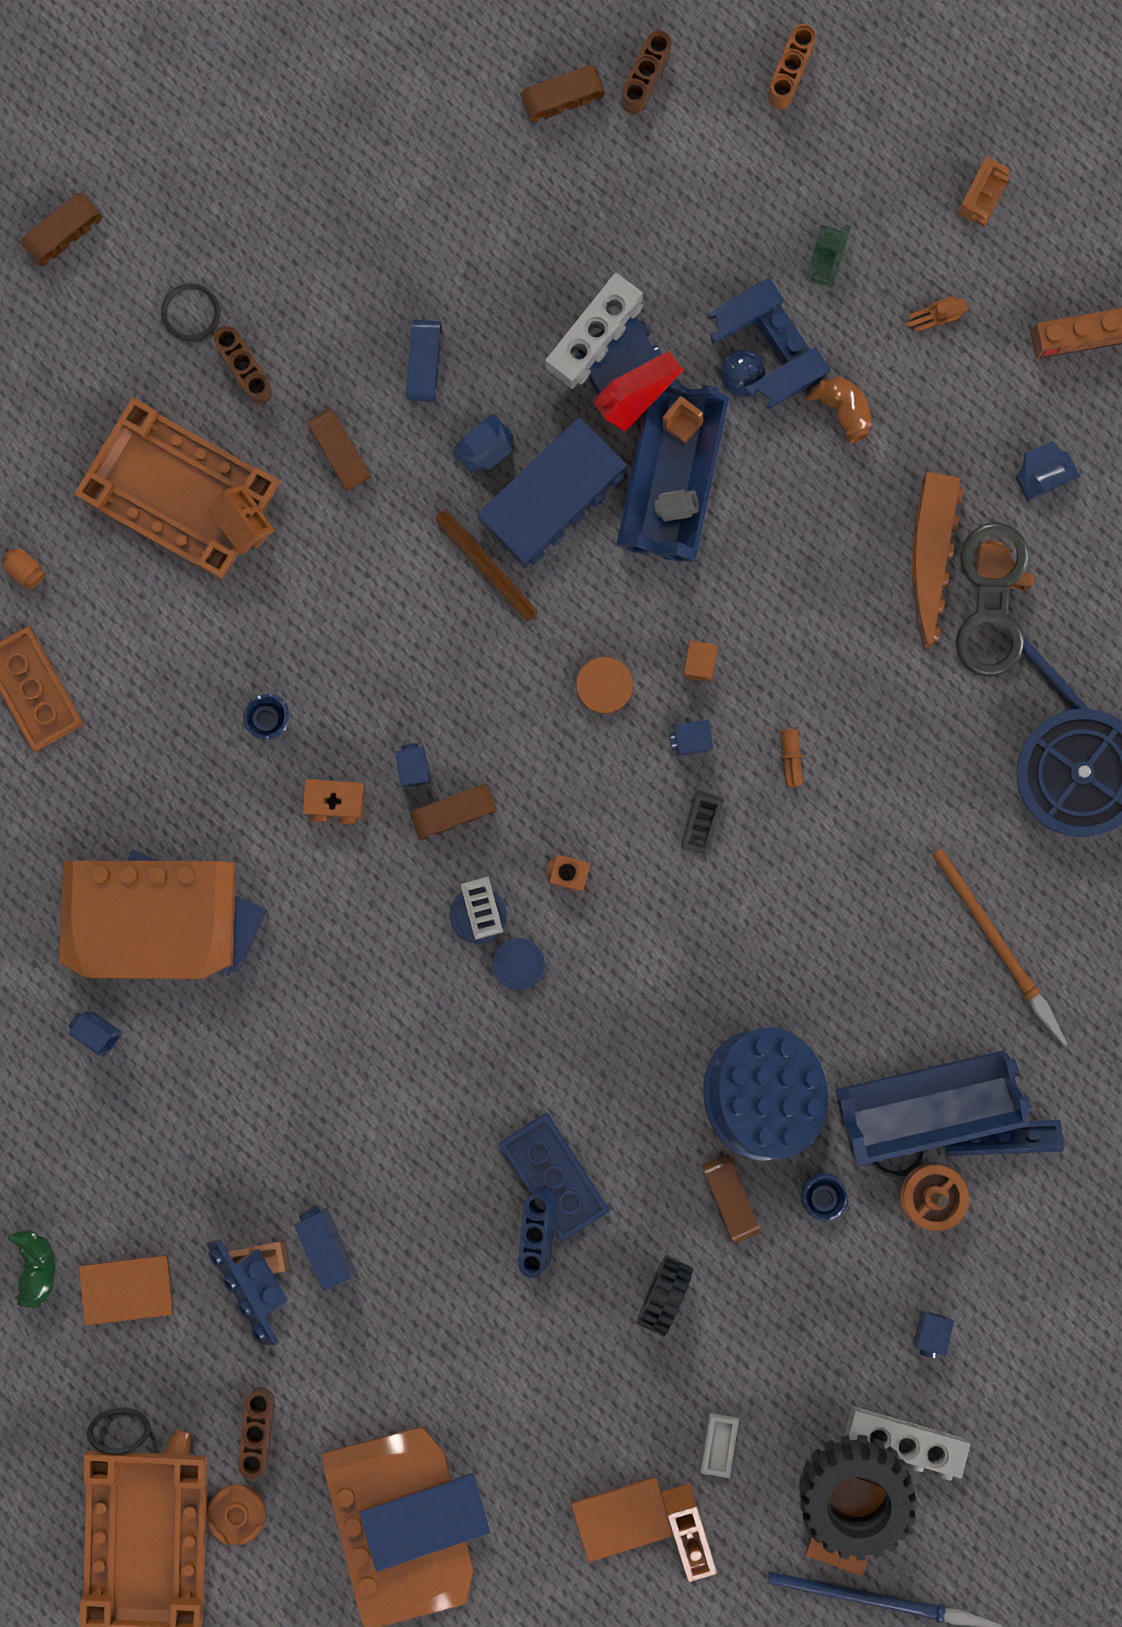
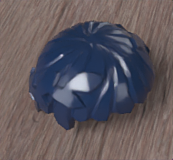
[721,349,766,397]
[243,694,290,740]
[801,1173,848,1221]

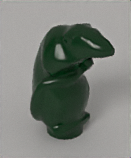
[8,1230,55,1308]

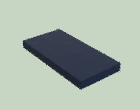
[498,1112,610,1243]
[359,1473,490,1572]

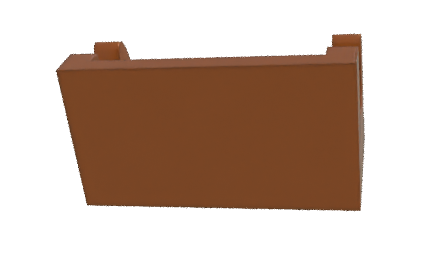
[957,156,1010,227]
[208,485,275,555]

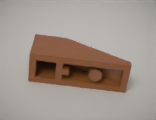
[662,1483,717,1582]

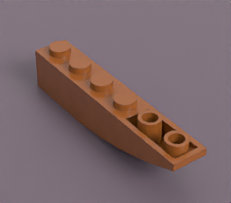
[912,472,964,649]

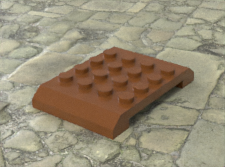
[74,397,281,580]
[80,1450,208,1627]

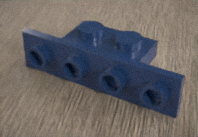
[206,1240,288,1345]

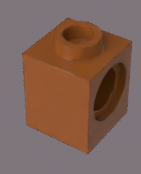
[545,854,590,893]

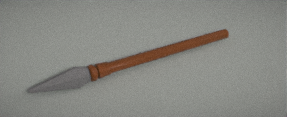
[933,849,1067,1046]

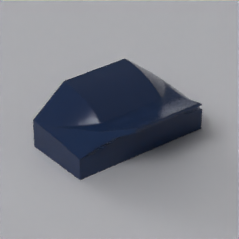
[452,414,513,473]
[1015,441,1080,502]

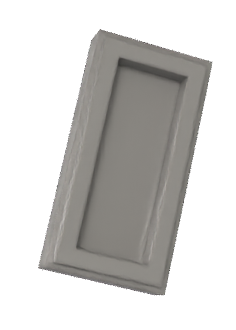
[700,1413,739,1478]

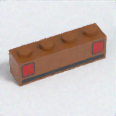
[1030,308,1122,360]

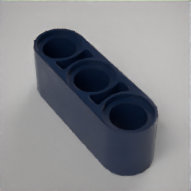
[406,319,442,402]
[518,1188,556,1278]

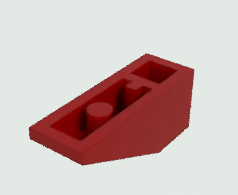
[593,351,684,432]

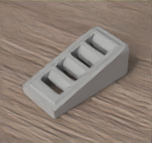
[461,877,504,940]

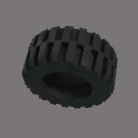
[799,1435,917,1561]

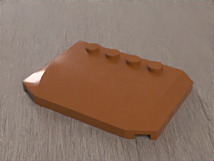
[59,861,236,980]
[322,1426,474,1627]

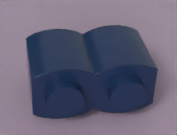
[68,1011,123,1056]

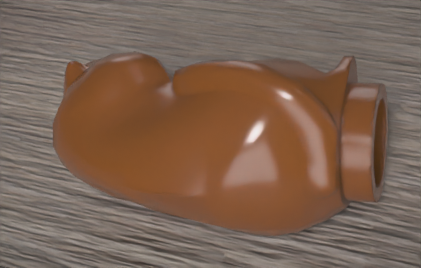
[805,376,872,444]

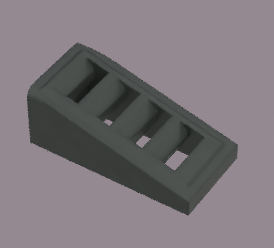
[681,790,724,855]

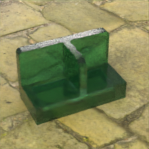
[805,224,851,288]

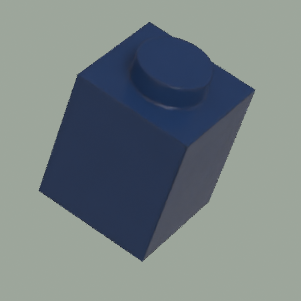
[669,719,713,756]
[395,743,431,788]
[913,1310,954,1358]

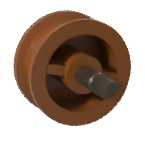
[899,1163,969,1231]

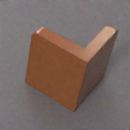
[663,396,703,445]
[683,640,718,683]

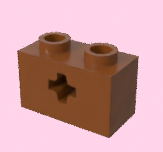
[303,779,366,824]

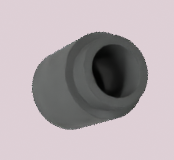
[655,489,699,522]

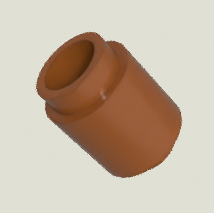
[2,548,46,590]

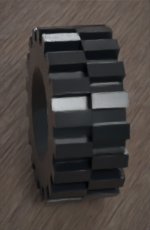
[636,1255,693,1337]

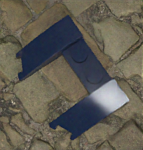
[707,277,831,409]

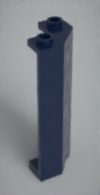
[616,379,729,562]
[835,1050,1032,1166]

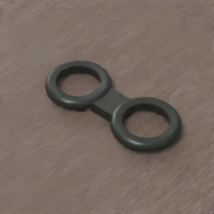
[955,522,1029,677]

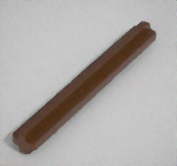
[435,510,537,622]

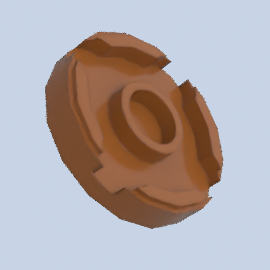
[577,657,633,714]
[207,1484,266,1545]

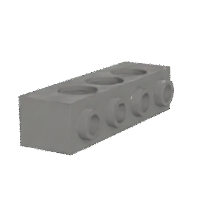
[545,272,643,389]
[844,1406,971,1481]

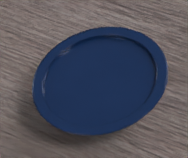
[493,938,545,990]

